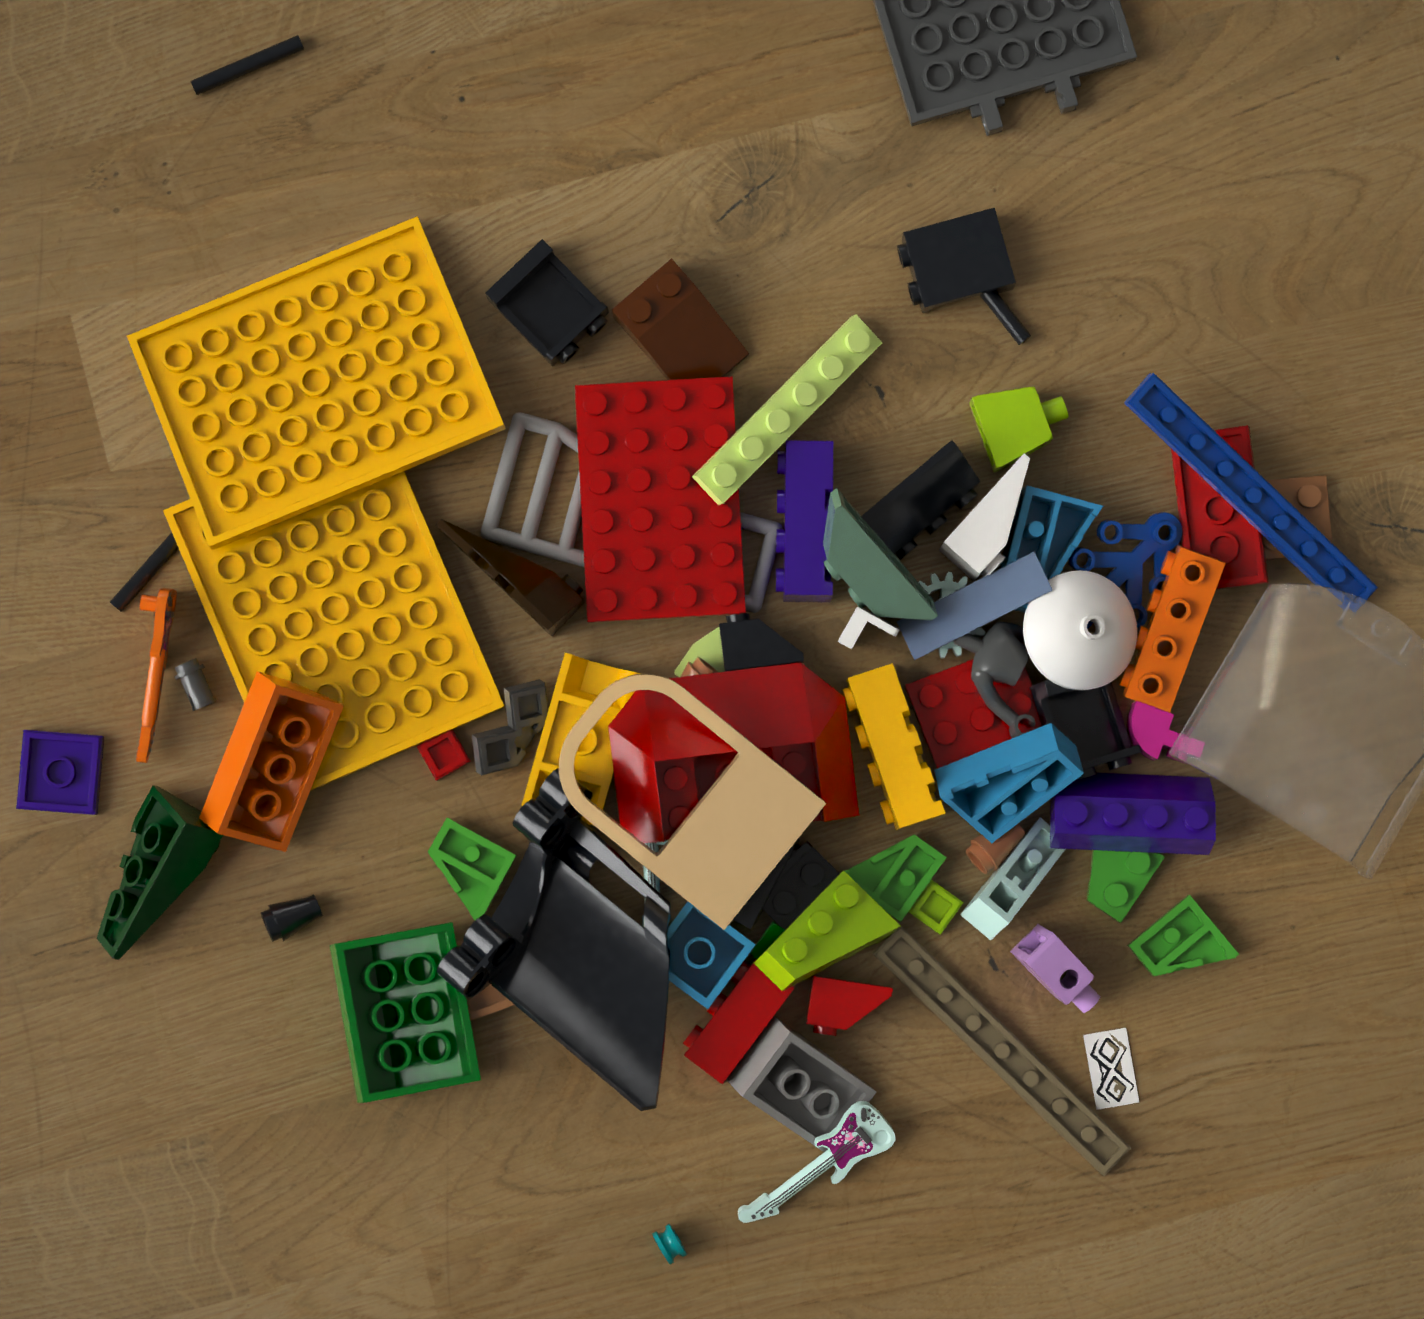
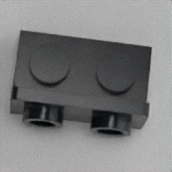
[763,841,840,930]

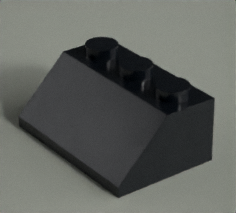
[861,440,980,560]

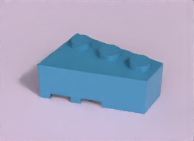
[1000,485,1103,613]
[934,723,1084,843]

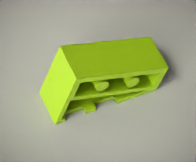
[754,870,901,991]

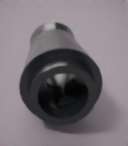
[260,894,323,942]

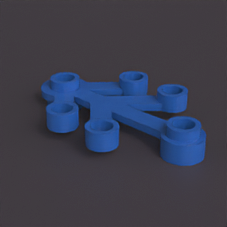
[1069,512,1182,629]

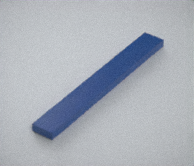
[1124,373,1378,617]

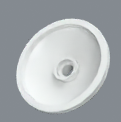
[1023,570,1137,690]

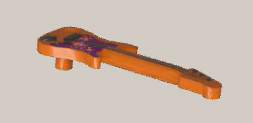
[136,588,177,763]

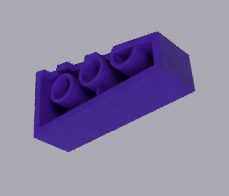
[776,440,833,602]

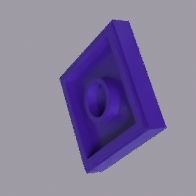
[16,730,104,815]

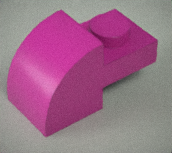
[1127,701,1206,764]

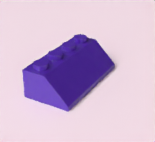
[1050,773,1216,855]

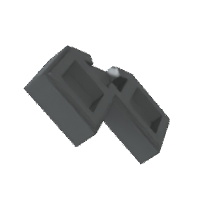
[472,679,548,776]

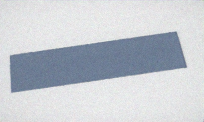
[897,552,1052,660]

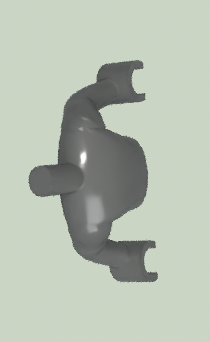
[954,622,1036,738]

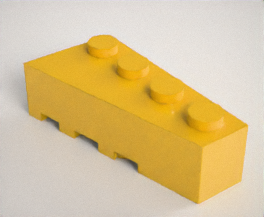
[842,663,946,830]

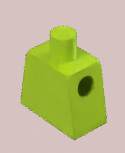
[969,387,1069,473]

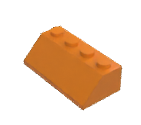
[199,671,344,852]

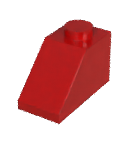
[806,975,893,1036]

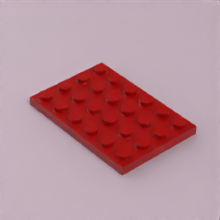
[575,376,746,623]

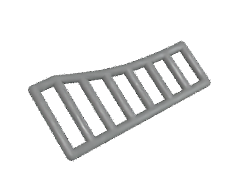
[480,412,782,613]

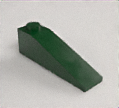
[97,785,223,960]

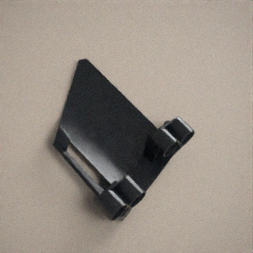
[437,768,671,1111]

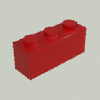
[683,959,794,1084]

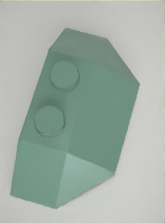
[823,488,938,620]

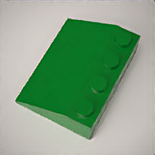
[330,922,481,1103]

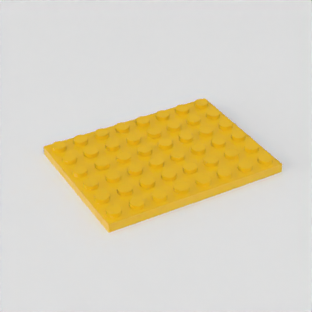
[127,216,506,550]
[163,471,505,791]

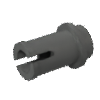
[174,658,216,711]

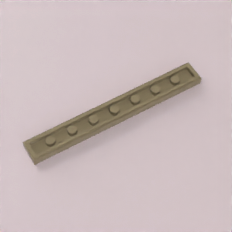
[873,925,1131,1176]

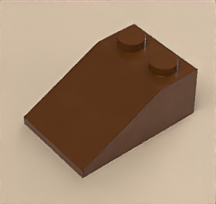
[612,258,749,380]

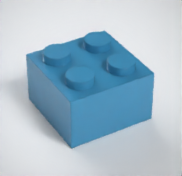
[667,901,756,1009]

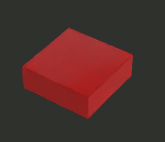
[416,730,471,781]

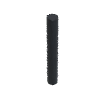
[191,35,304,95]
[980,291,1031,345]
[110,532,178,612]

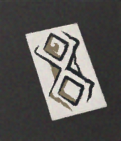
[1083,1028,1139,1110]

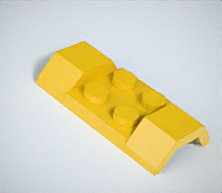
[522,653,640,826]

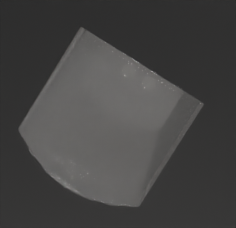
[1169,583,1424,879]

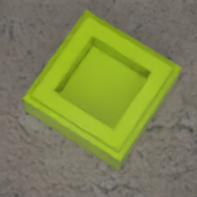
[908,880,964,935]

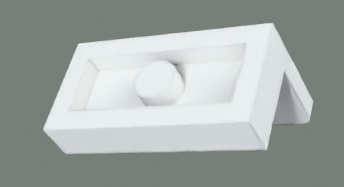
[838,606,899,649]

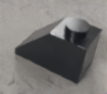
[719,613,804,671]

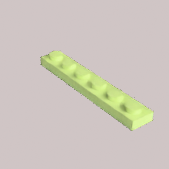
[692,314,882,505]

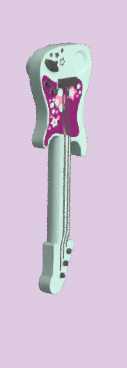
[737,1101,896,1223]

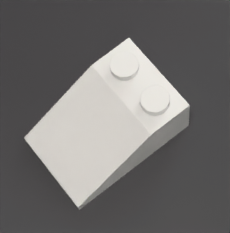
[939,453,1030,581]

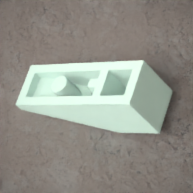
[960,817,1065,940]

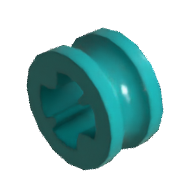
[652,1223,687,1265]

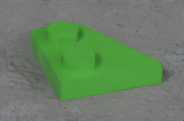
[428,817,517,920]
[845,834,947,922]
[1086,850,1165,923]
[1127,895,1239,976]

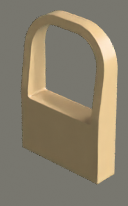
[559,674,826,930]

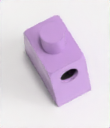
[1010,924,1100,1013]

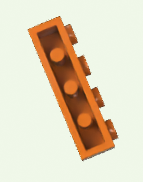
[1119,545,1226,713]

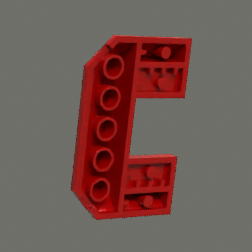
[608,662,859,843]

